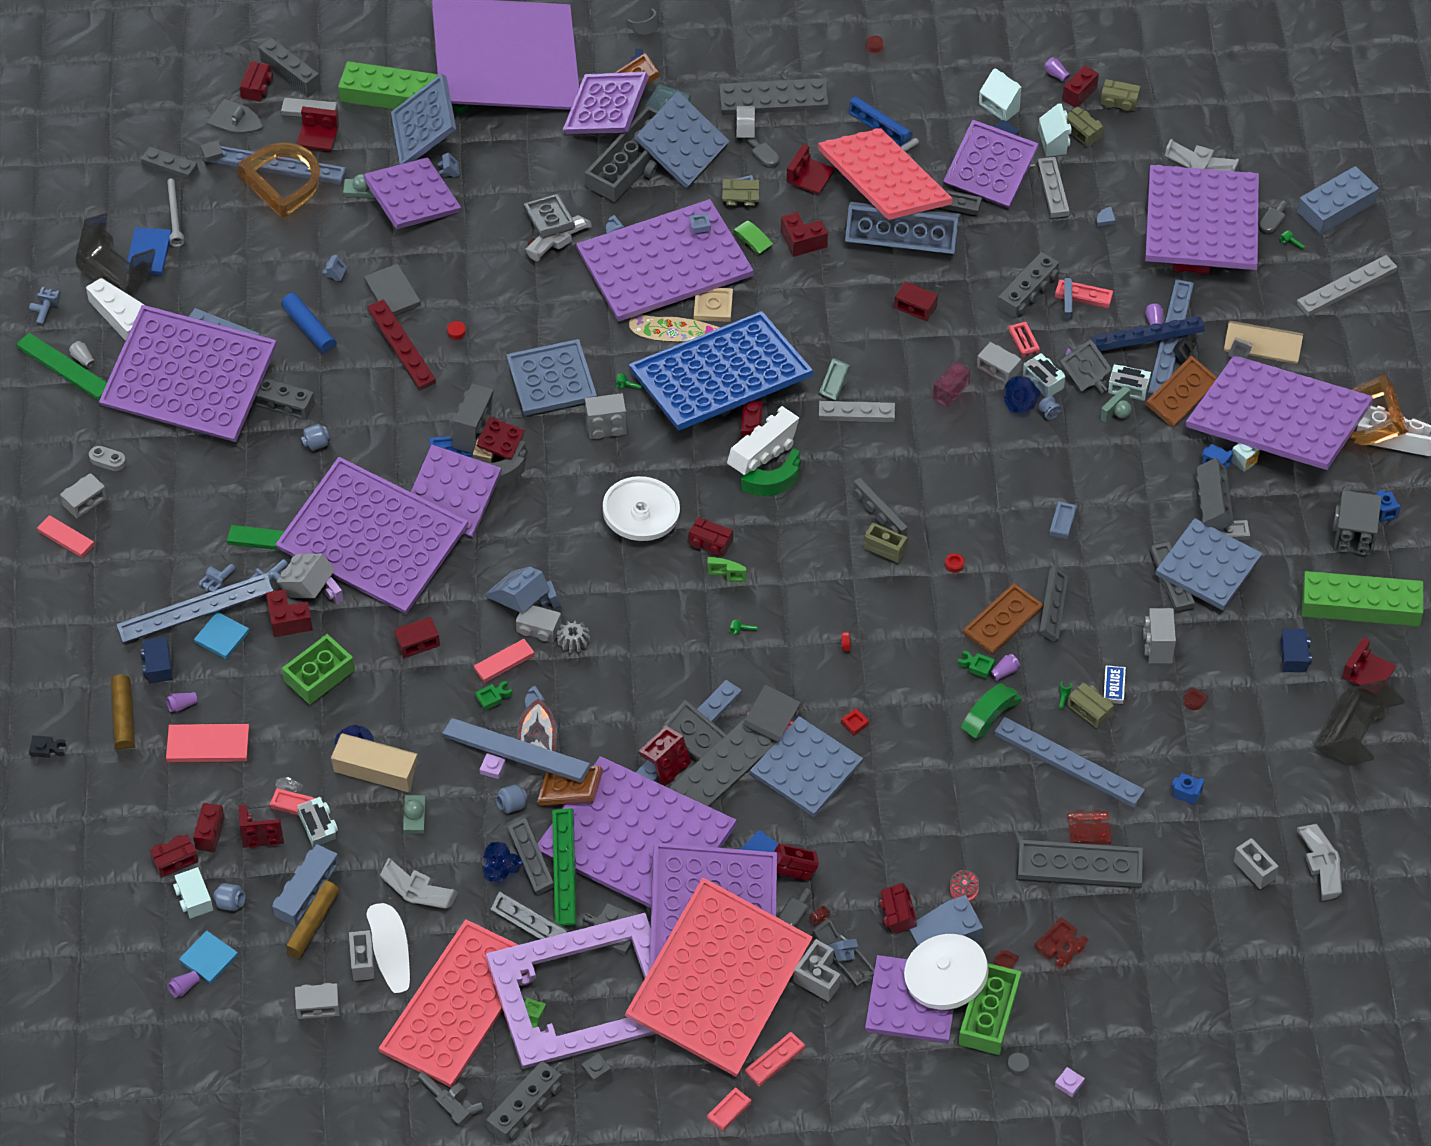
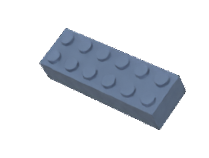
[845,202,960,254]

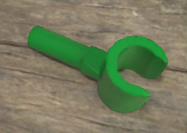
[1279,231,1305,249]
[616,373,642,390]
[729,620,757,635]
[1058,681,1072,709]

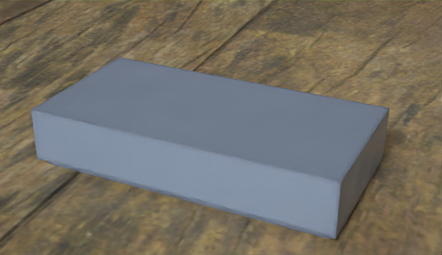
[1064,278,1072,320]
[1049,501,1077,539]

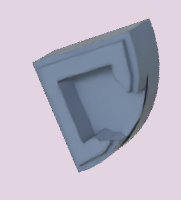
[1097,207,1115,227]
[606,215,624,234]
[525,686,545,709]

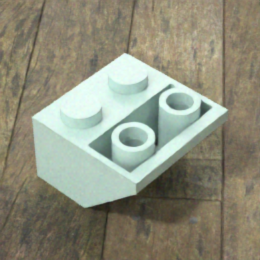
[979,68,1021,121]
[1038,104,1071,157]

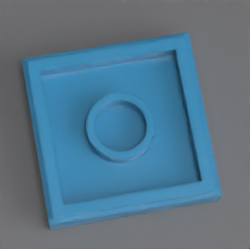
[194,612,249,660]
[179,931,238,985]

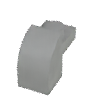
[737,106,755,138]

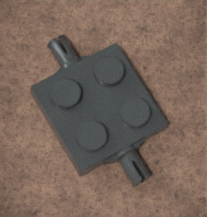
[1060,337,1112,394]
[583,903,634,956]

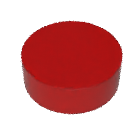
[447,321,466,340]
[945,553,965,573]
[841,631,851,651]

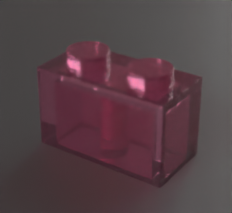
[933,361,970,407]

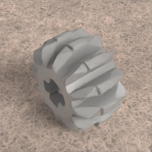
[557,620,590,654]

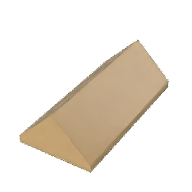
[1224,321,1303,364]
[331,733,418,793]

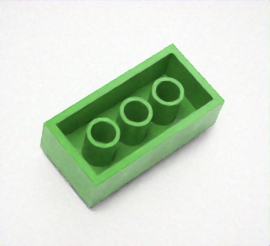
[959,963,1021,1055]

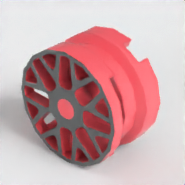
[950,870,979,902]

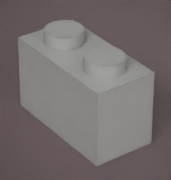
[977,342,1021,385]
[60,473,107,519]
[516,605,562,642]
[1233,838,1279,889]
[349,930,374,981]
[295,983,340,1019]

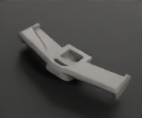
[1165,139,1239,171]
[525,215,592,262]
[1297,824,1342,901]
[379,858,458,909]

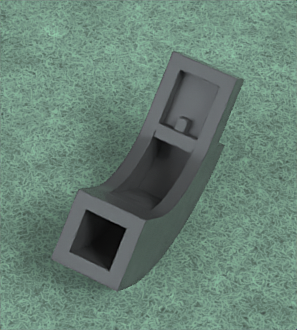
[474,441,528,488]

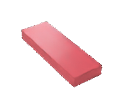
[1055,279,1113,309]
[37,515,95,558]
[474,639,535,683]
[745,1032,805,1087]

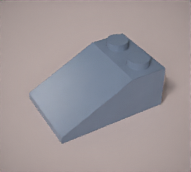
[485,567,550,613]
[909,895,983,946]

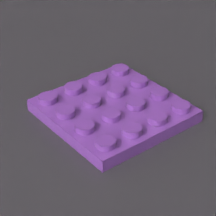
[563,72,649,134]
[943,120,1039,209]
[363,157,461,229]
[411,445,502,539]
[865,955,954,1044]

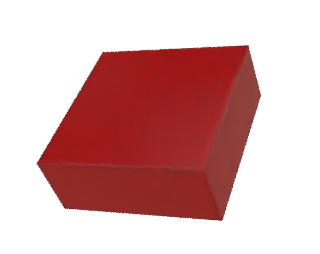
[841,708,869,736]

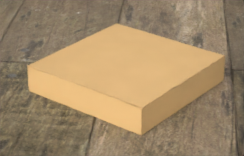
[694,288,733,322]

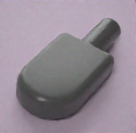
[747,138,780,167]
[1259,201,1288,234]
[778,888,812,927]

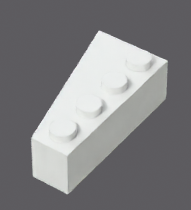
[86,278,144,341]
[727,406,799,475]
[1355,406,1431,456]

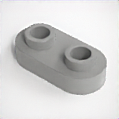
[89,446,126,471]

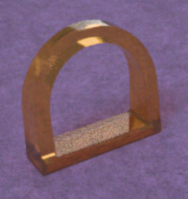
[238,142,320,219]
[1346,374,1408,445]

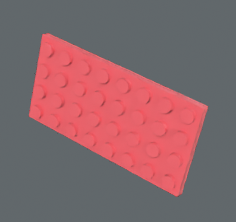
[818,128,952,220]
[379,919,528,1088]

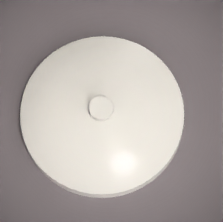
[603,477,680,541]
[904,934,989,1010]

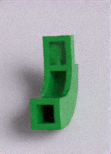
[741,448,802,496]
[961,683,1023,738]

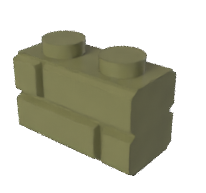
[1100,79,1141,111]
[1067,107,1103,148]
[722,179,759,207]
[864,523,908,563]
[1067,682,1114,729]

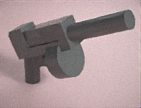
[418,1072,485,1126]

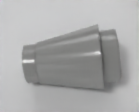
[69,341,95,368]

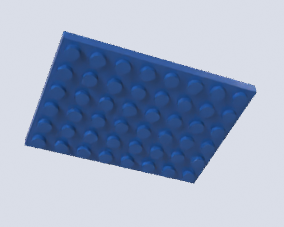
[629,311,813,431]

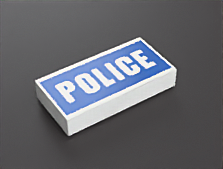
[1104,666,1126,704]

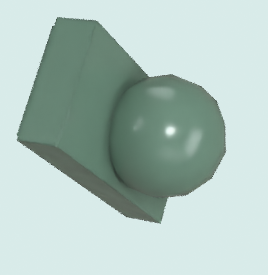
[343,174,375,198]
[819,358,851,400]
[1100,386,1132,423]
[403,795,426,834]

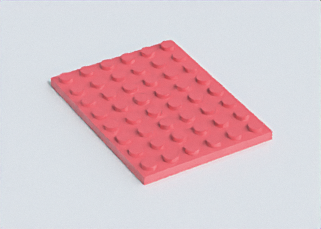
[625,878,812,1077]

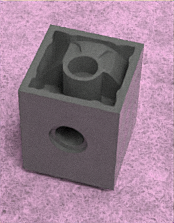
[1332,490,1381,556]

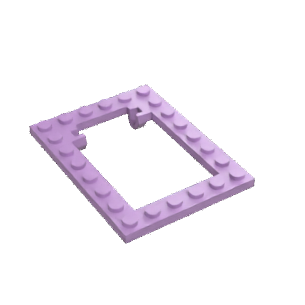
[486,913,657,1069]

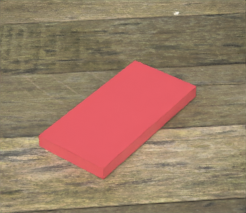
[166,724,250,762]

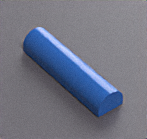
[848,96,913,147]
[281,293,337,354]

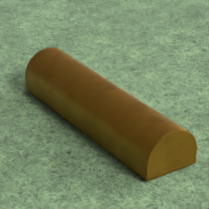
[111,674,135,750]
[286,880,340,959]

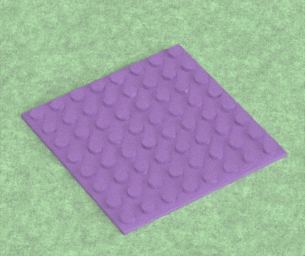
[432,0,579,110]

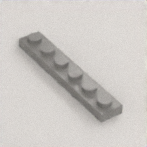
[1297,255,1397,317]

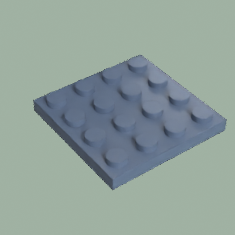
[391,73,456,164]
[634,91,729,188]
[506,339,597,416]
[1155,518,1262,610]
[750,716,863,817]

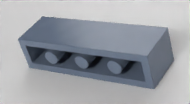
[272,844,339,927]

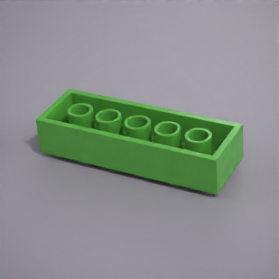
[338,61,438,109]
[1301,571,1423,627]

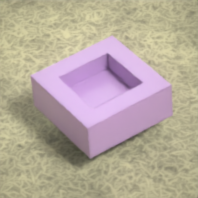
[324,577,343,605]
[480,754,506,779]
[1055,1067,1085,1097]

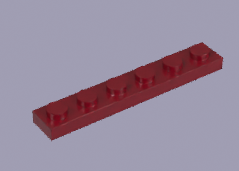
[367,299,436,391]

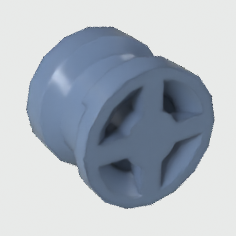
[1038,396,1062,420]

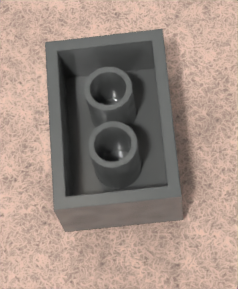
[450,383,493,453]

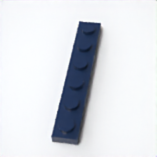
[1091,316,1205,351]

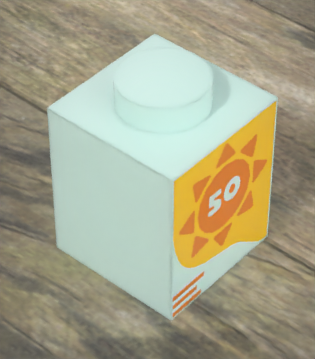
[1232,443,1260,472]

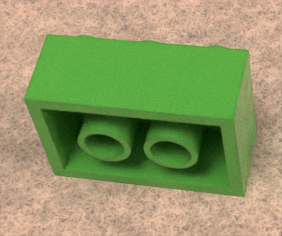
[282,634,355,705]

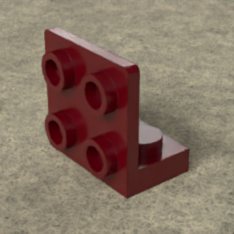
[296,106,339,151]
[787,144,834,194]
[476,417,525,460]
[1342,637,1396,695]
[639,726,691,786]
[238,805,284,848]

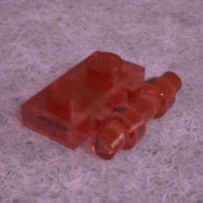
[1067,809,1112,845]
[1034,917,1088,968]

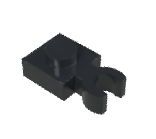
[1173,334,1197,364]
[29,735,67,758]

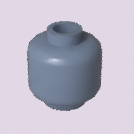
[301,424,331,451]
[496,785,527,813]
[213,883,246,911]

